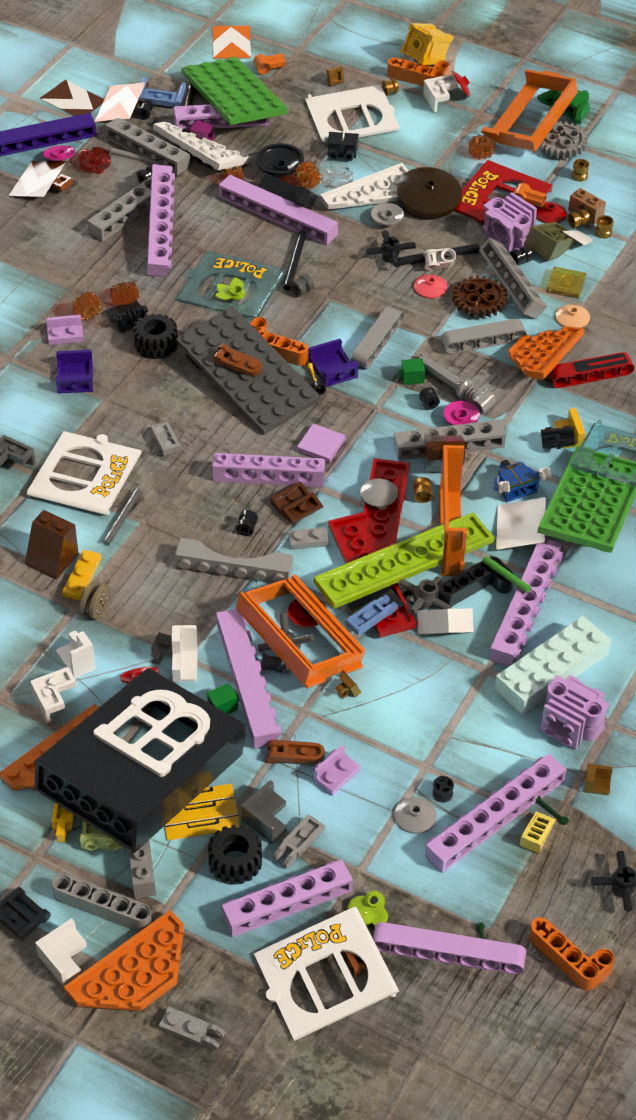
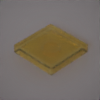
[546,266,587,299]

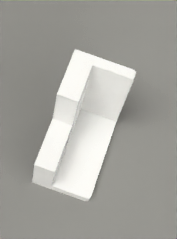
[423,74,458,112]
[417,609,473,634]
[172,625,198,682]
[56,630,96,679]
[30,667,76,724]
[35,918,87,987]

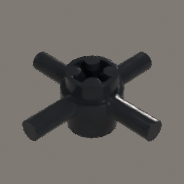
[366,230,416,267]
[591,851,636,912]

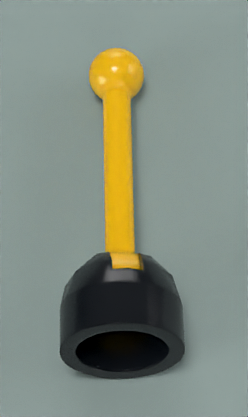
[307,363,326,396]

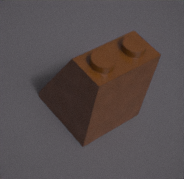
[424,435,465,472]
[25,510,79,580]

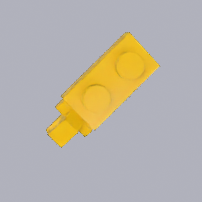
[51,802,75,842]

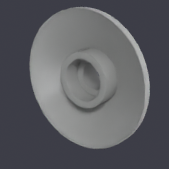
[371,203,404,226]
[394,797,437,834]

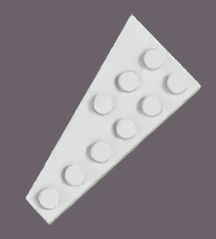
[320,163,409,209]

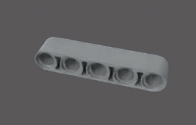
[351,306,404,369]
[441,319,527,354]
[52,874,152,932]

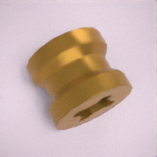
[381,78,399,96]

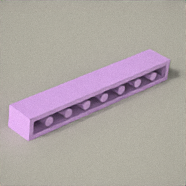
[219,175,338,245]
[216,609,281,749]

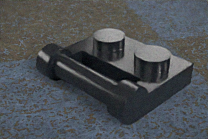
[0,887,51,940]

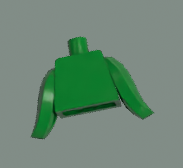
[537,89,590,124]

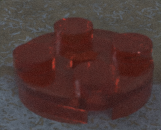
[79,147,111,174]

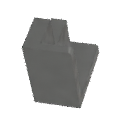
[0,435,35,466]
[241,780,287,844]

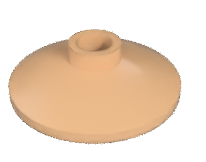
[555,304,590,328]

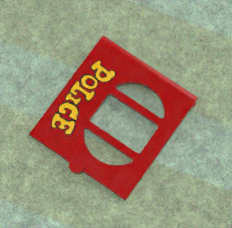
[455,160,553,223]

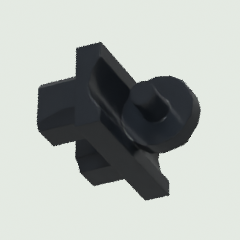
[541,426,575,449]

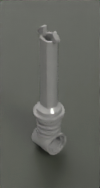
[419,353,496,414]

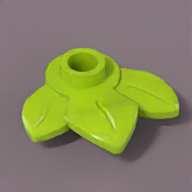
[215,277,246,301]
[347,891,388,926]

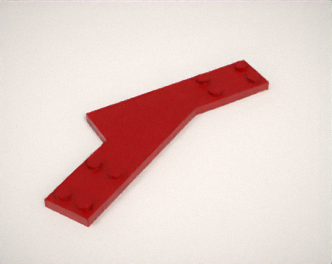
[328,458,417,638]

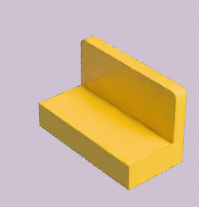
[554,408,586,449]

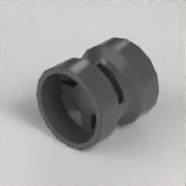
[290,274,314,297]

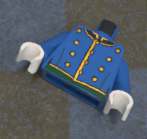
[494,460,552,503]

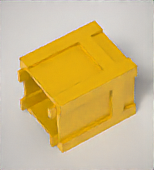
[400,23,454,65]

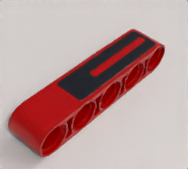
[548,352,635,388]

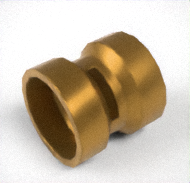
[572,159,589,182]
[567,209,590,229]
[595,215,614,239]
[413,477,433,503]

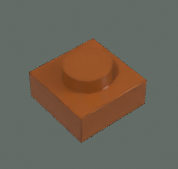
[51,174,73,192]

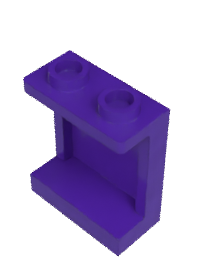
[309,339,358,387]
[56,350,93,394]

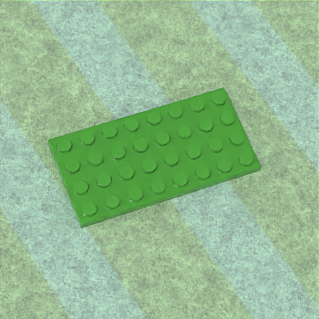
[181,57,288,125]
[537,446,636,553]

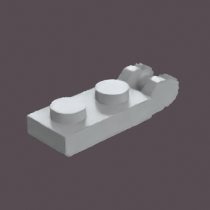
[272,814,325,868]
[159,1007,226,1050]

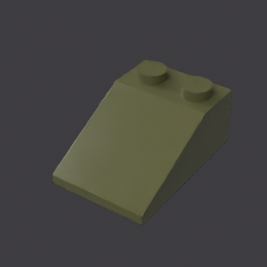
[524,222,578,261]

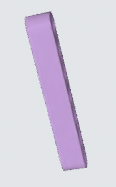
[373,922,527,974]

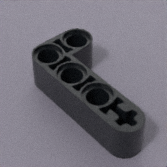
[257,173,318,210]
[438,556,514,606]

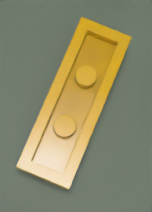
[62,550,102,601]

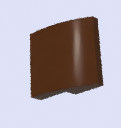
[270,481,323,524]

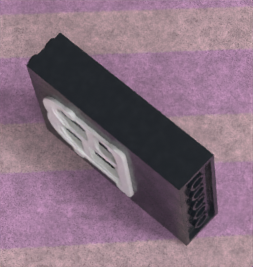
[34,668,247,853]

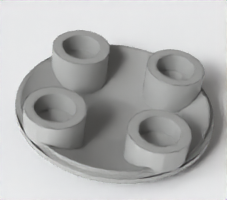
[360,479,398,510]

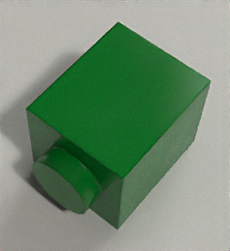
[398,358,425,385]
[207,683,240,714]

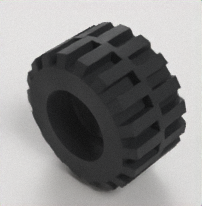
[133,314,178,359]
[208,825,262,885]

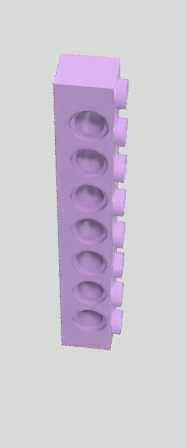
[146,164,175,277]
[489,538,564,666]
[425,754,567,873]

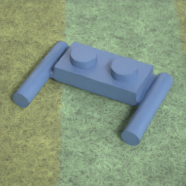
[138,77,187,107]

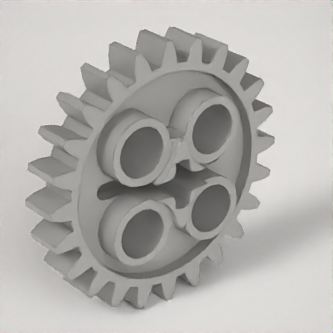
[539,121,588,159]

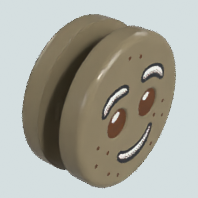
[79,581,110,619]

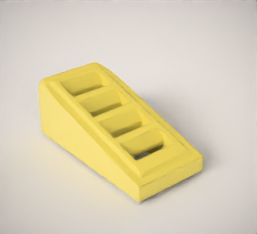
[519,811,556,853]

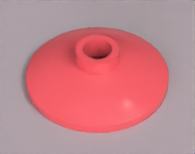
[414,274,448,299]

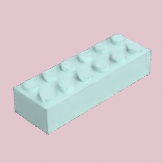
[495,616,611,715]

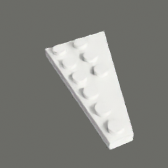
[153,122,253,171]

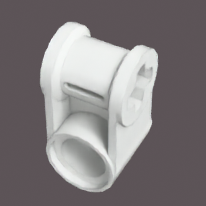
[423,248,456,270]

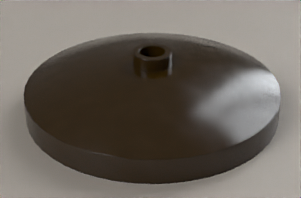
[397,167,462,218]

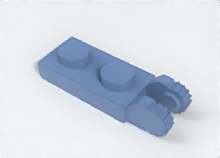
[345,595,398,636]

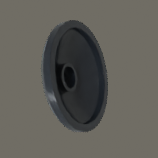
[256,143,304,177]

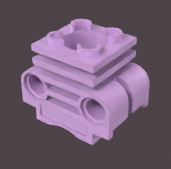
[482,192,537,252]
[540,675,610,750]

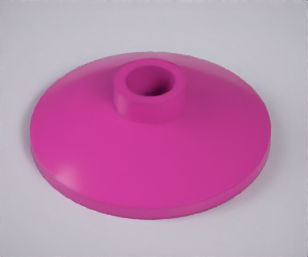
[43,145,75,161]
[444,401,480,425]

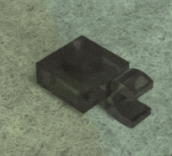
[151,632,172,665]

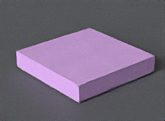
[297,424,346,463]

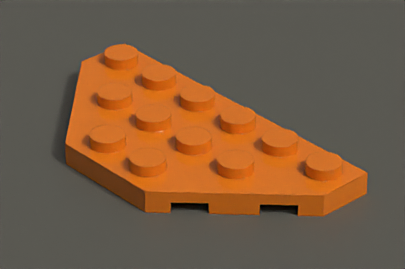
[508,326,584,380]
[0,704,99,791]
[64,910,184,1011]

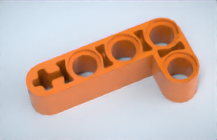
[387,57,450,87]
[250,317,308,366]
[529,917,615,991]

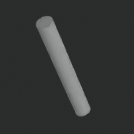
[110,148,154,164]

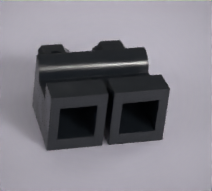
[328,132,359,161]

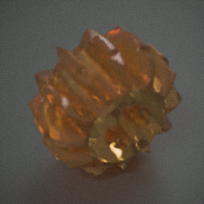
[468,134,495,160]
[294,161,322,189]
[110,281,139,306]
[72,291,102,321]

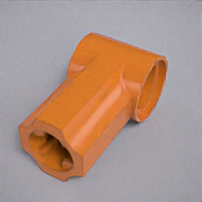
[253,53,286,74]
[514,183,547,208]

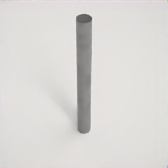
[103,488,142,546]

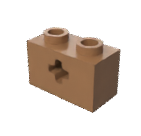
[568,188,606,225]

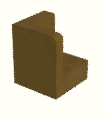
[584,763,613,795]

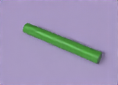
[482,556,532,593]

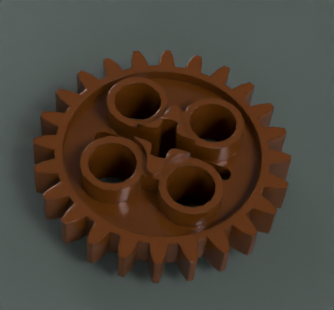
[452,275,508,319]

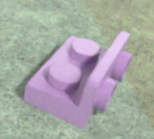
[46,315,84,345]
[314,745,360,796]

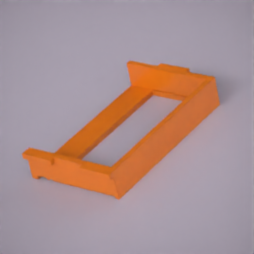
[481,69,578,152]
[440,445,467,576]
[236,574,365,688]

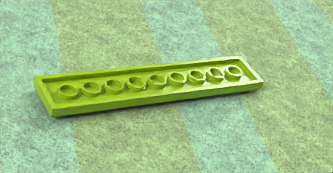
[313,512,495,609]

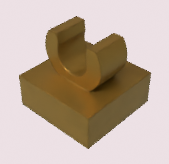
[326,66,345,86]
[335,671,361,699]

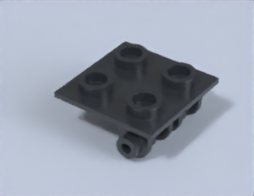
[105,299,148,332]

